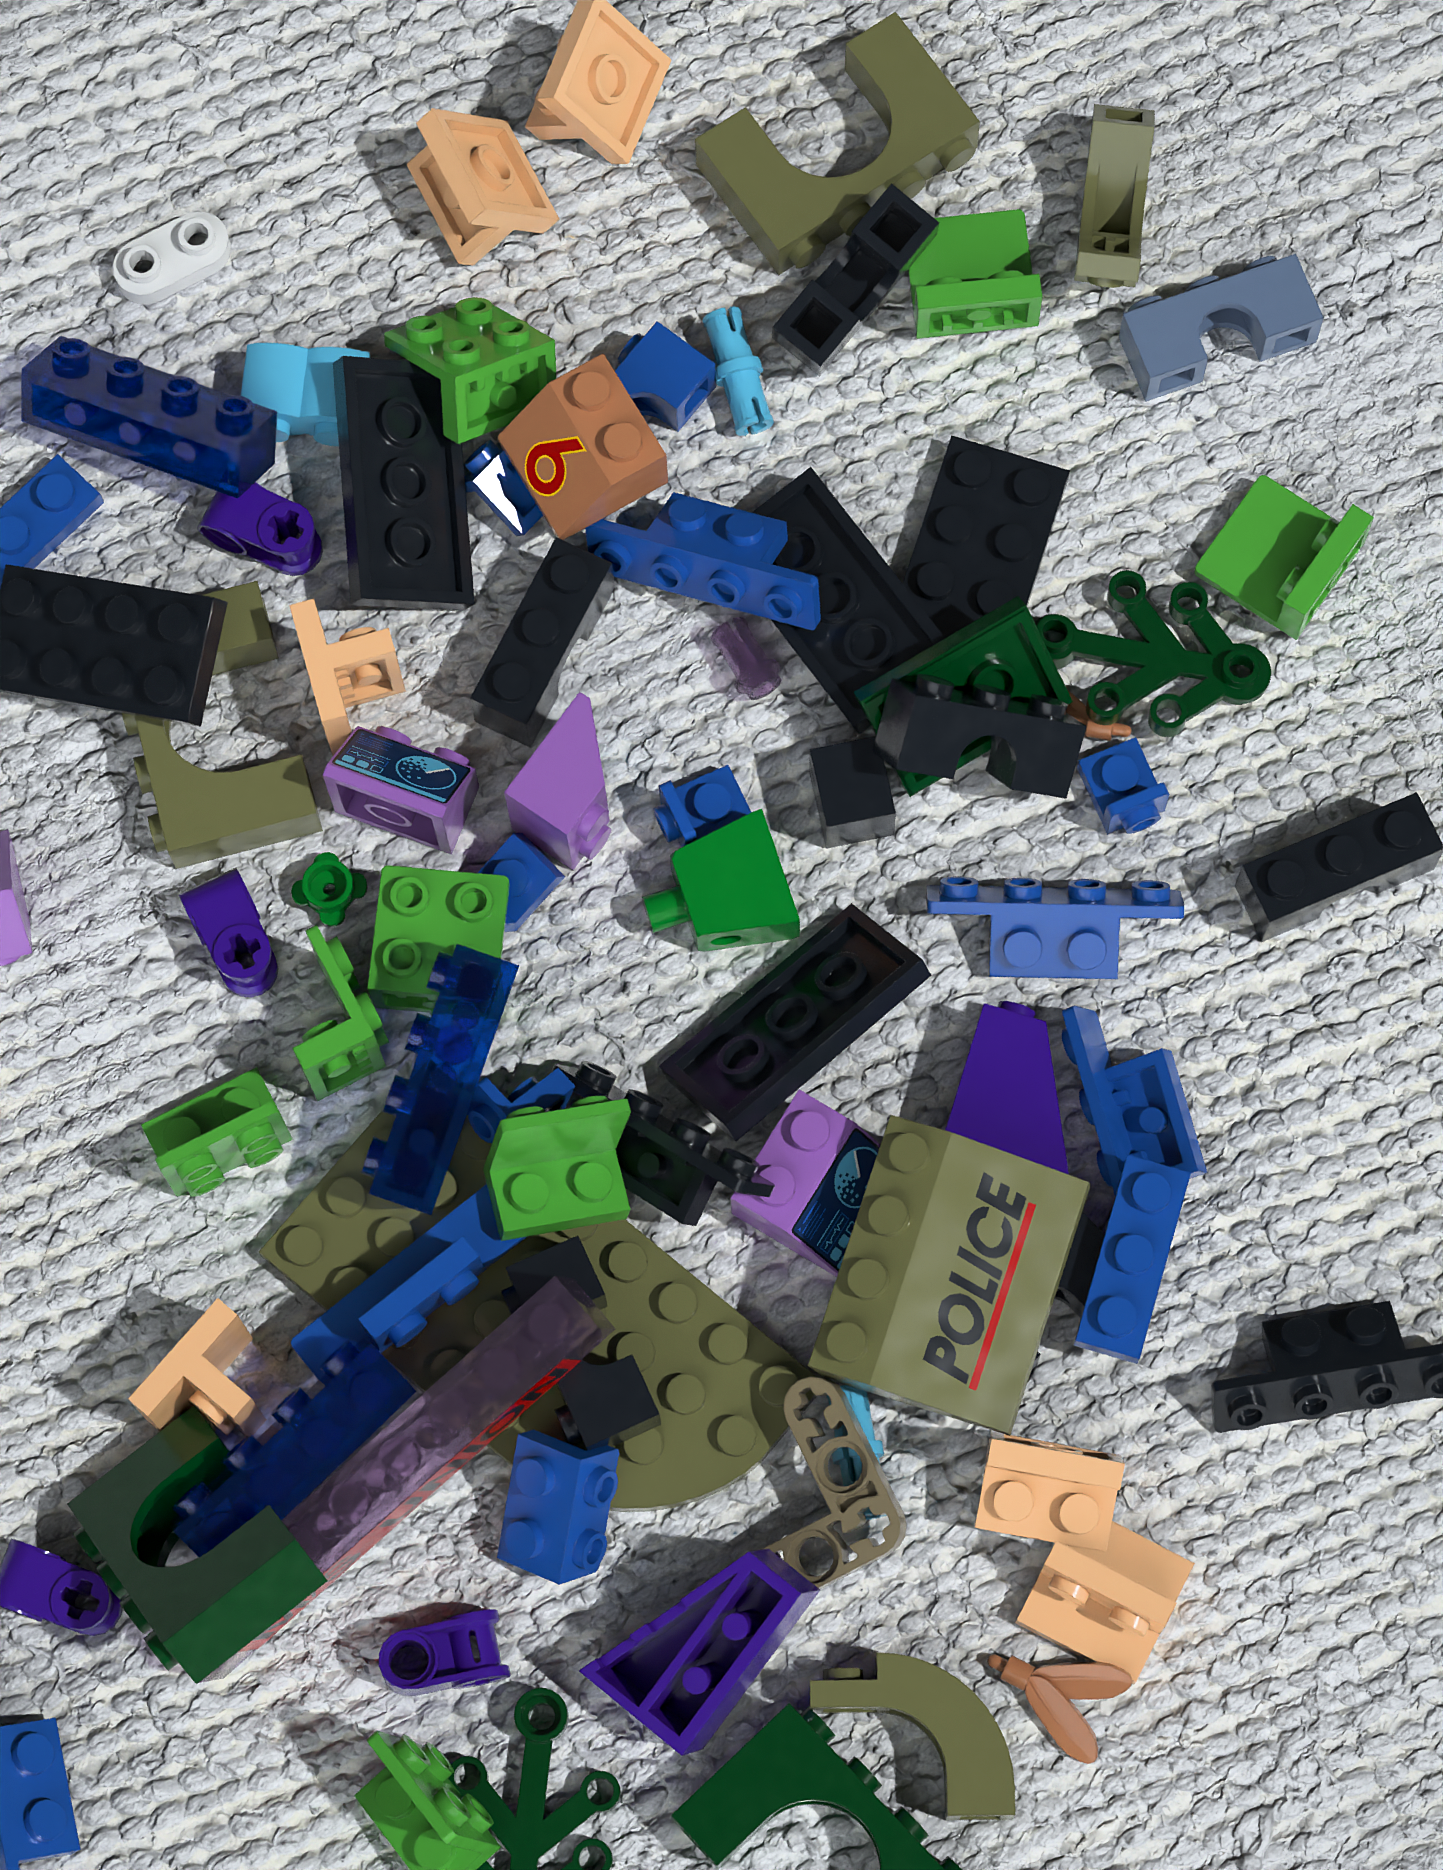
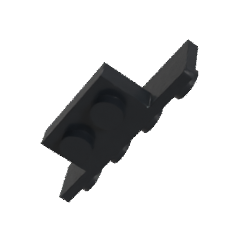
[551,1061,775,1226]
[1211,1301,1443,1433]

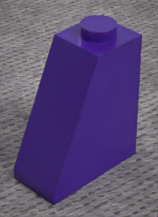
[945,1001,1069,1174]

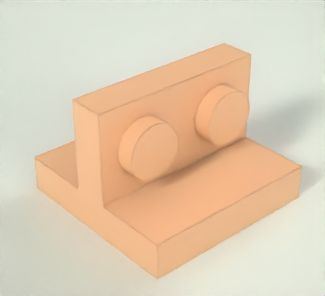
[525,0,671,164]
[406,108,560,266]
[289,598,406,756]
[128,1298,267,1439]
[975,1431,1125,1552]
[1015,1521,1195,1684]

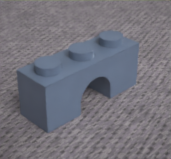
[1119,254,1324,402]

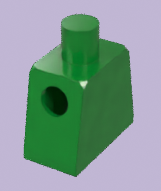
[642,809,800,952]

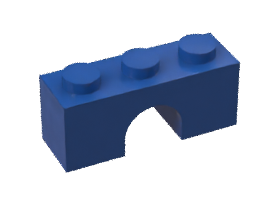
[603,321,716,520]

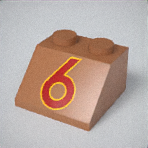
[497,353,668,540]

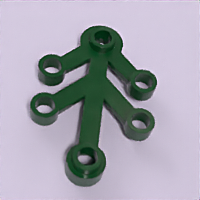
[1035,570,1271,737]
[448,1688,621,1870]

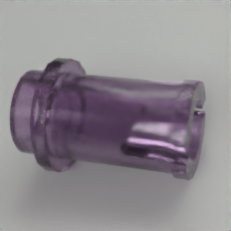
[710,617,782,700]

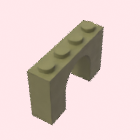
[695,12,980,275]
[122,581,323,869]

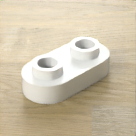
[113,211,231,305]

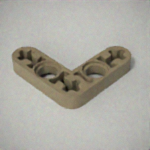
[761,1377,907,1589]

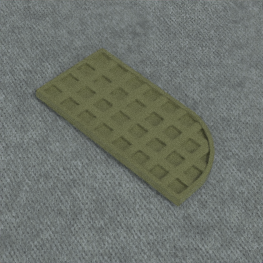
[259,1058,818,1512]

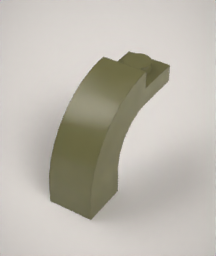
[1074,104,1155,288]
[809,1653,1016,1821]

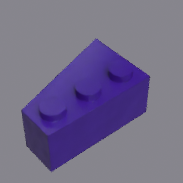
[579,1549,820,1756]

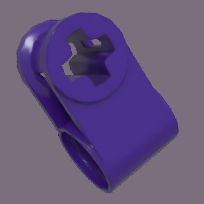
[197,473,323,576]
[179,868,279,998]
[0,1538,122,1636]
[379,1609,511,1697]

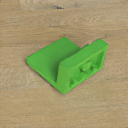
[908,209,1042,339]
[384,297,556,444]
[1194,475,1374,640]
[367,865,510,1019]
[293,925,389,1101]
[141,1067,293,1197]
[483,1096,631,1241]
[354,1730,501,1870]

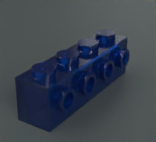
[21,336,277,499]
[360,942,519,1215]
[169,1338,417,1557]

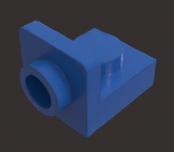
[464,439,543,536]
[1077,737,1170,835]
[653,765,751,847]
[478,833,565,932]
[464,1068,575,1143]

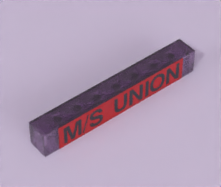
[199,1276,616,1683]

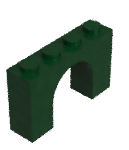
[67,1406,328,1684]
[671,1703,962,1870]

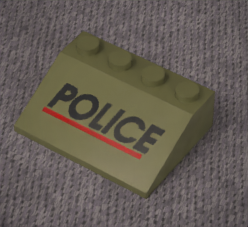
[808,1115,1091,1436]

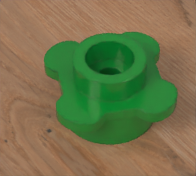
[291,852,368,927]

